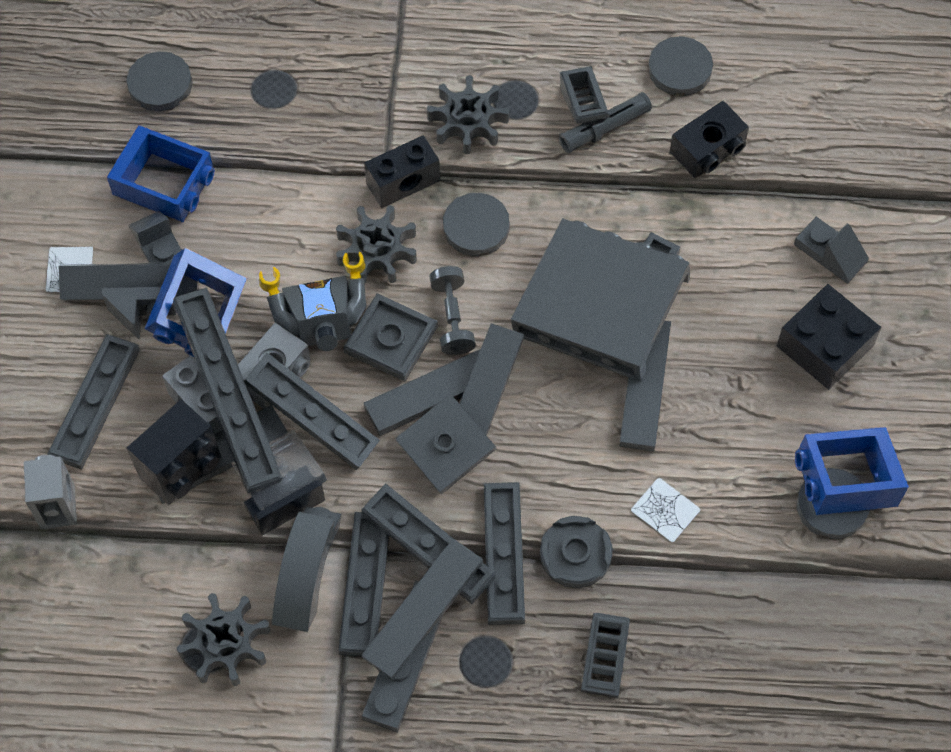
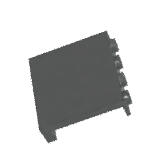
[511,218,690,382]

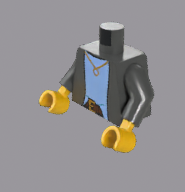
[259,252,366,351]

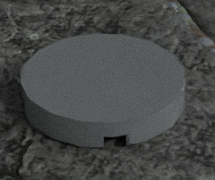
[648,36,713,96]
[126,51,193,112]
[443,193,510,256]
[797,468,870,540]
[540,516,613,588]

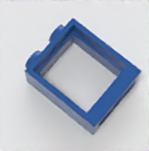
[107,125,215,222]
[144,248,247,357]
[795,427,909,515]

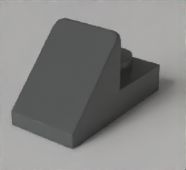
[129,211,182,263]
[794,216,869,284]
[102,287,176,339]

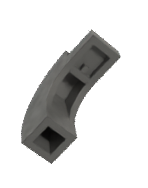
[272,507,342,632]

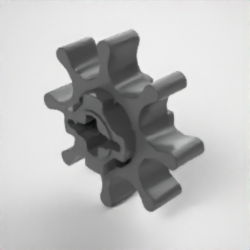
[427,75,510,154]
[336,205,417,283]
[177,593,271,686]

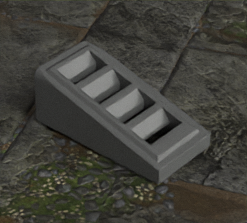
[560,66,609,124]
[581,613,630,698]

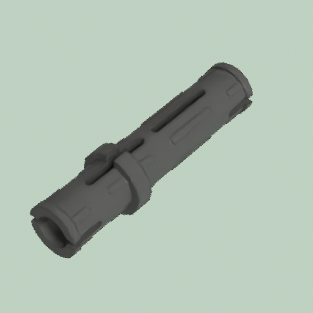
[559,92,652,153]

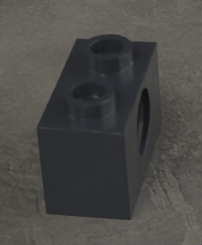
[669,100,749,179]
[364,135,440,209]

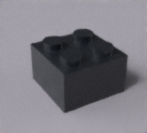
[776,284,882,390]
[127,399,221,505]

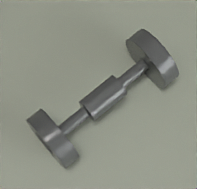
[429,266,476,355]

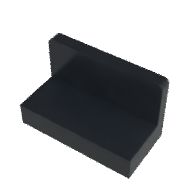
[244,467,325,536]

